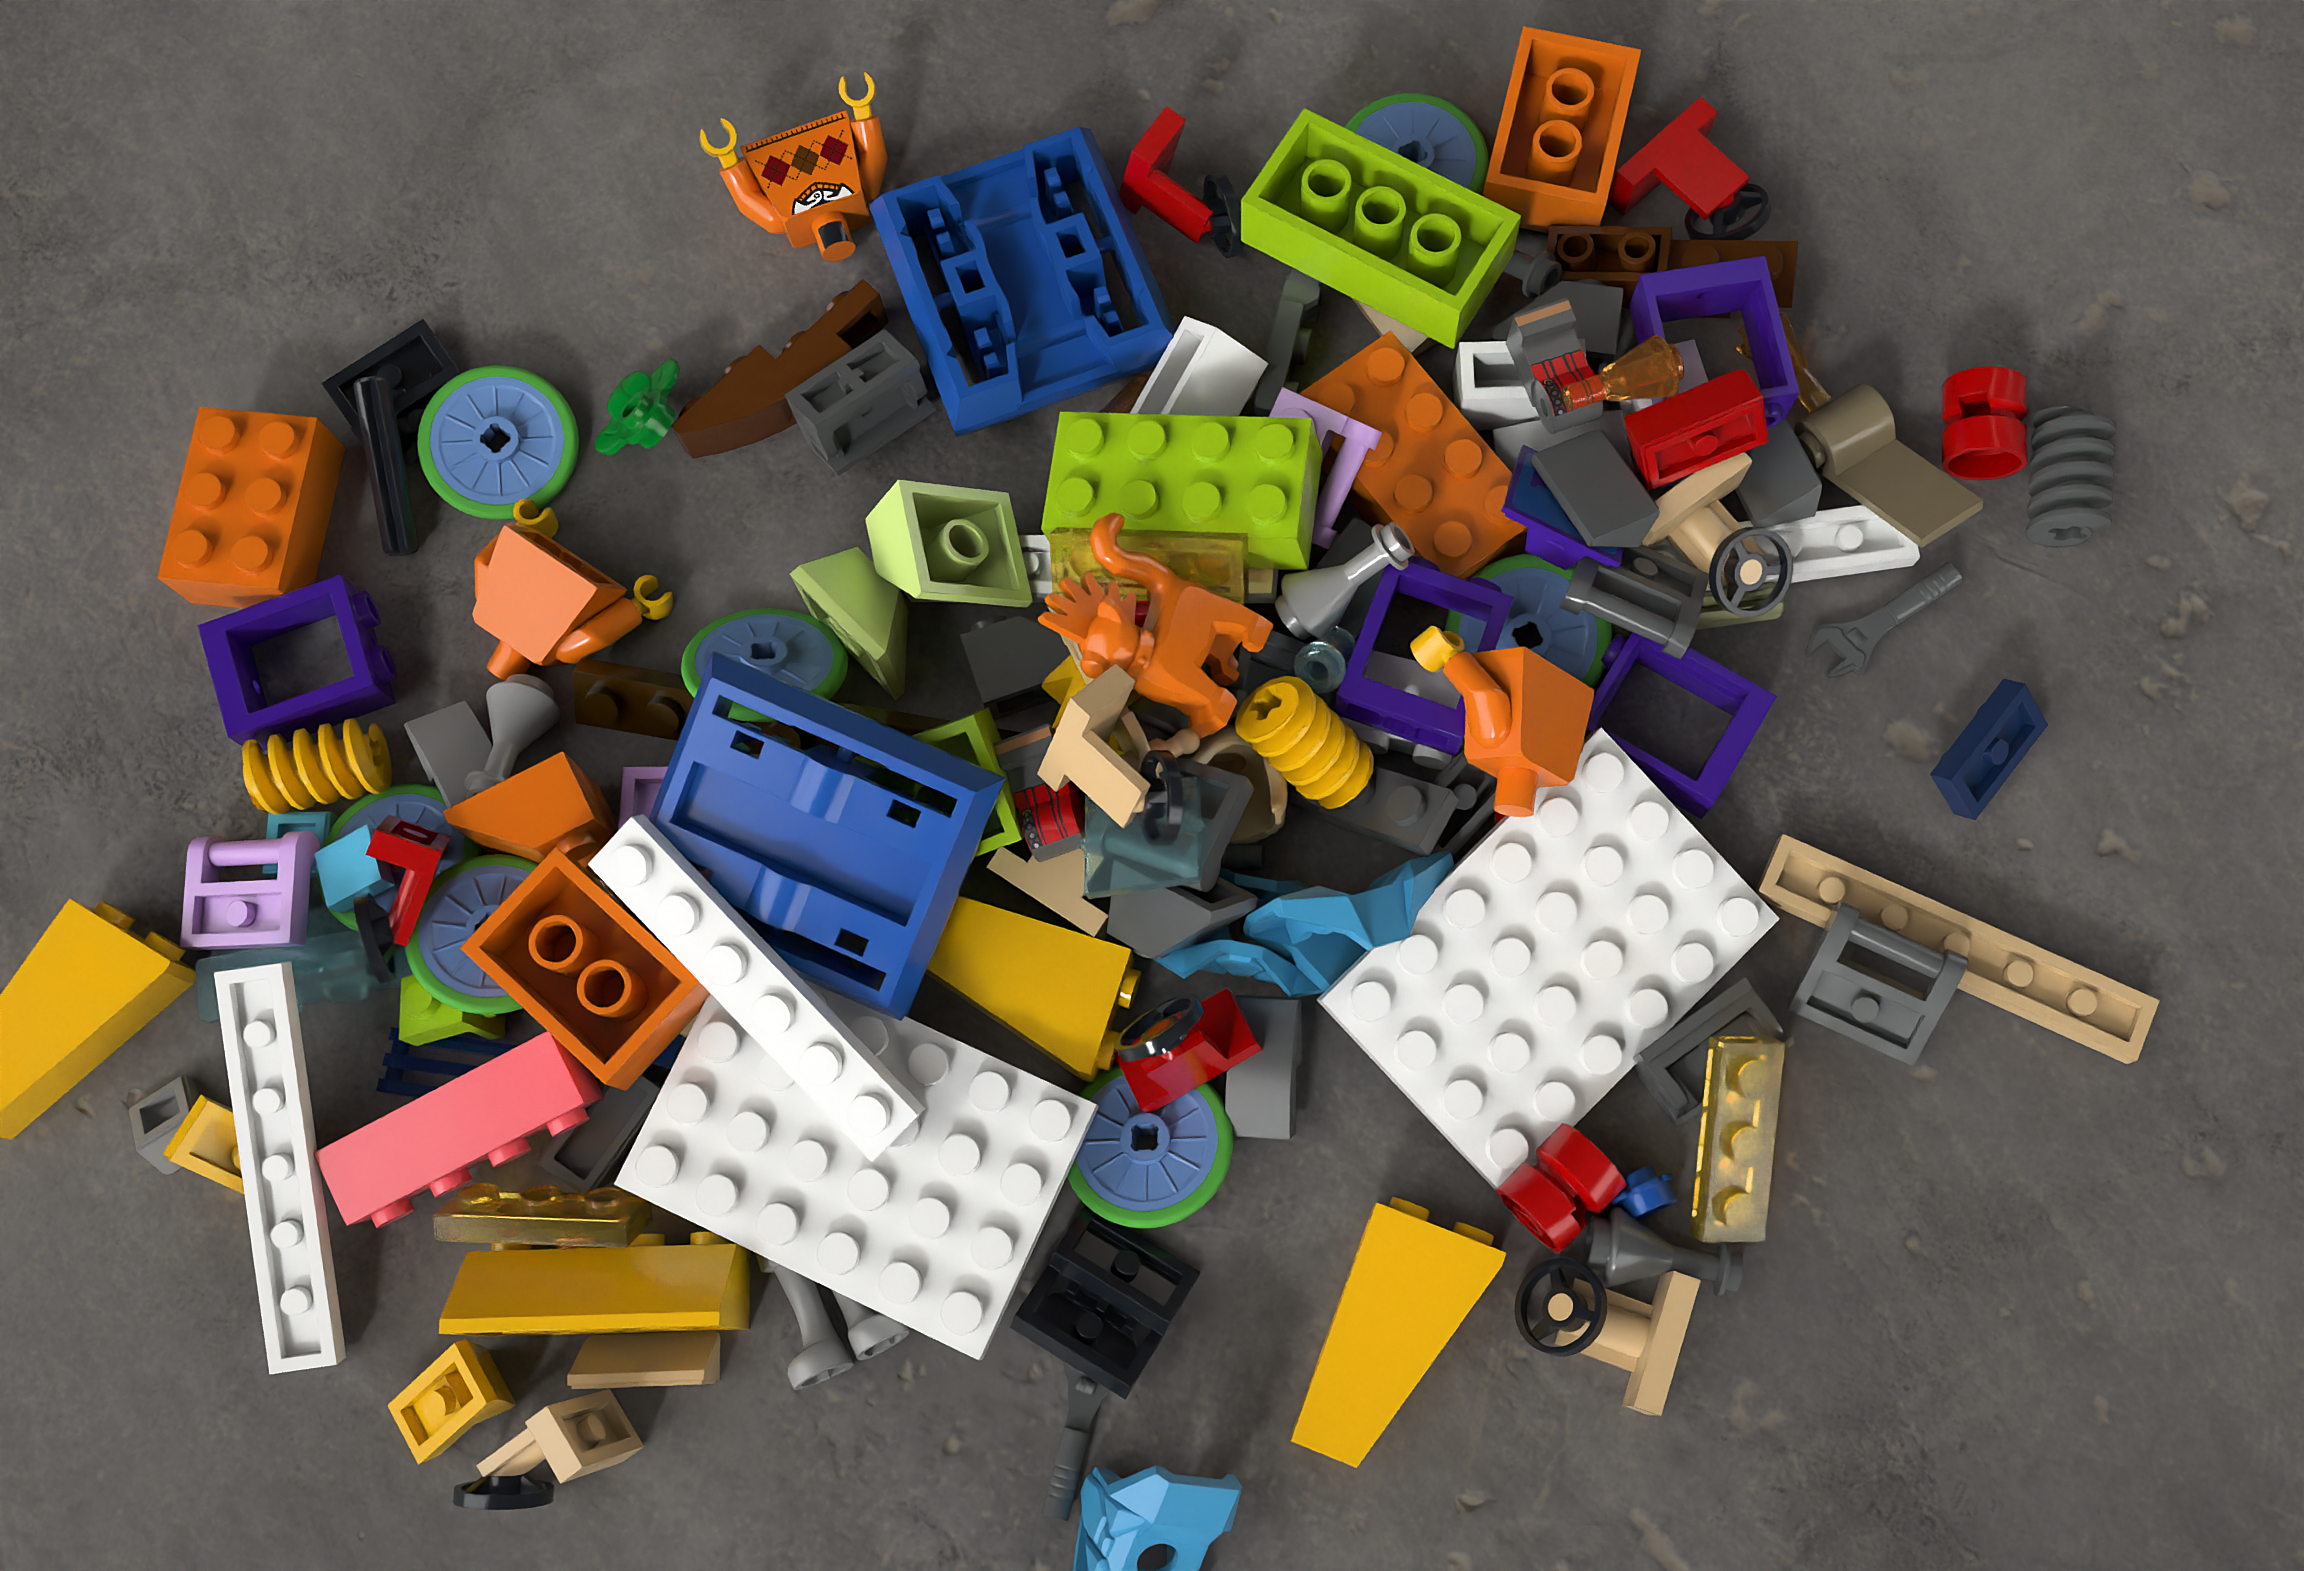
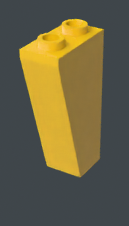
[925,896,1141,1082]
[0,898,201,1140]
[1289,1197,1506,1468]

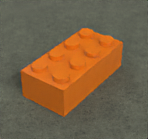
[1299,330,1528,611]

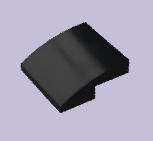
[321,319,462,469]
[1010,1205,1201,1400]

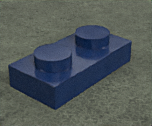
[1930,679,2048,820]

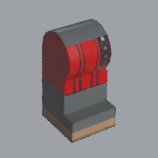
[1506,297,1603,434]
[993,723,1089,862]

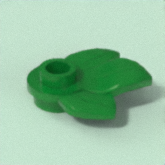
[594,358,680,456]

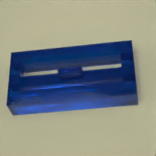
[376,1027,517,1099]

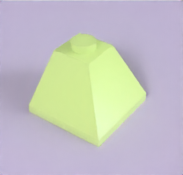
[865,480,1033,608]
[790,547,908,700]

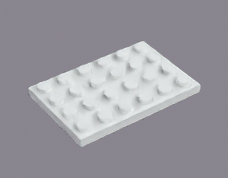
[1317,728,1780,1191]
[614,978,1099,1360]

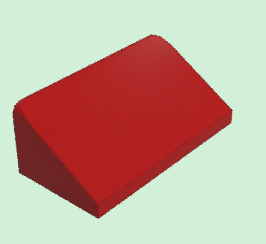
[1624,369,1769,491]

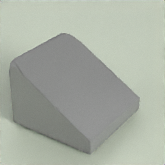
[128,1074,200,1175]

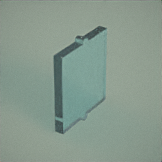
[1079,776,1208,899]

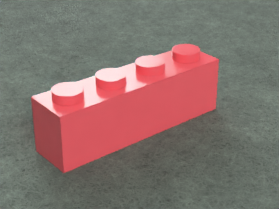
[313,1031,605,1228]

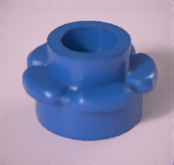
[1612,1165,1678,1221]

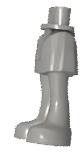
[756,1253,910,1390]

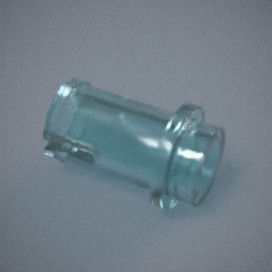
[1294,626,1356,693]

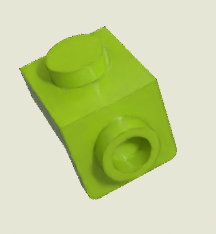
[399,975,506,1046]

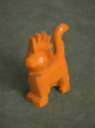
[1038,512,1273,739]

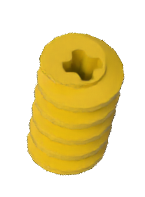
[1235,676,1374,810]
[242,718,392,815]

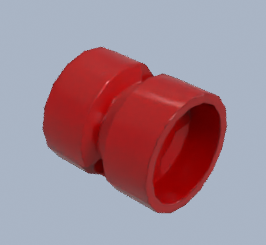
[1942,366,2028,481]
[1496,1123,1627,1254]

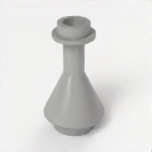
[1275,522,1415,640]
[464,674,561,799]

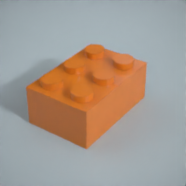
[1482,26,1641,234]
[157,407,346,609]
[460,847,711,1091]

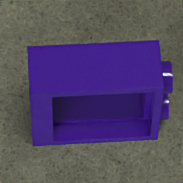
[1629,256,1799,429]
[1334,556,1514,756]
[197,574,397,751]
[1584,632,1777,819]

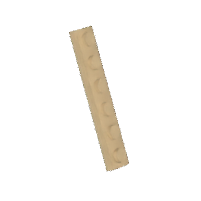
[1755,834,2160,1064]

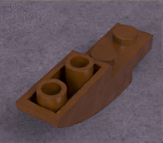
[1546,226,1798,319]
[671,279,889,459]

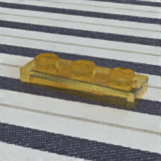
[1049,527,1249,605]
[1690,1036,1785,1243]
[433,1183,653,1248]

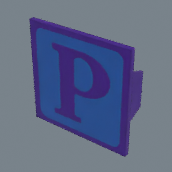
[1501,444,1624,570]

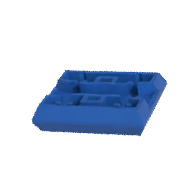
[869,127,1177,437]
[648,651,1006,1021]

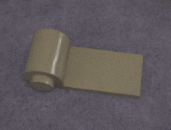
[1794,384,1983,548]

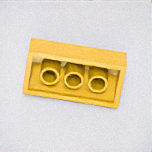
[439,1232,751,1337]

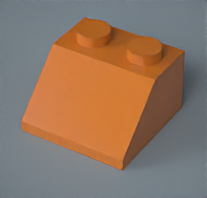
[443,751,619,876]

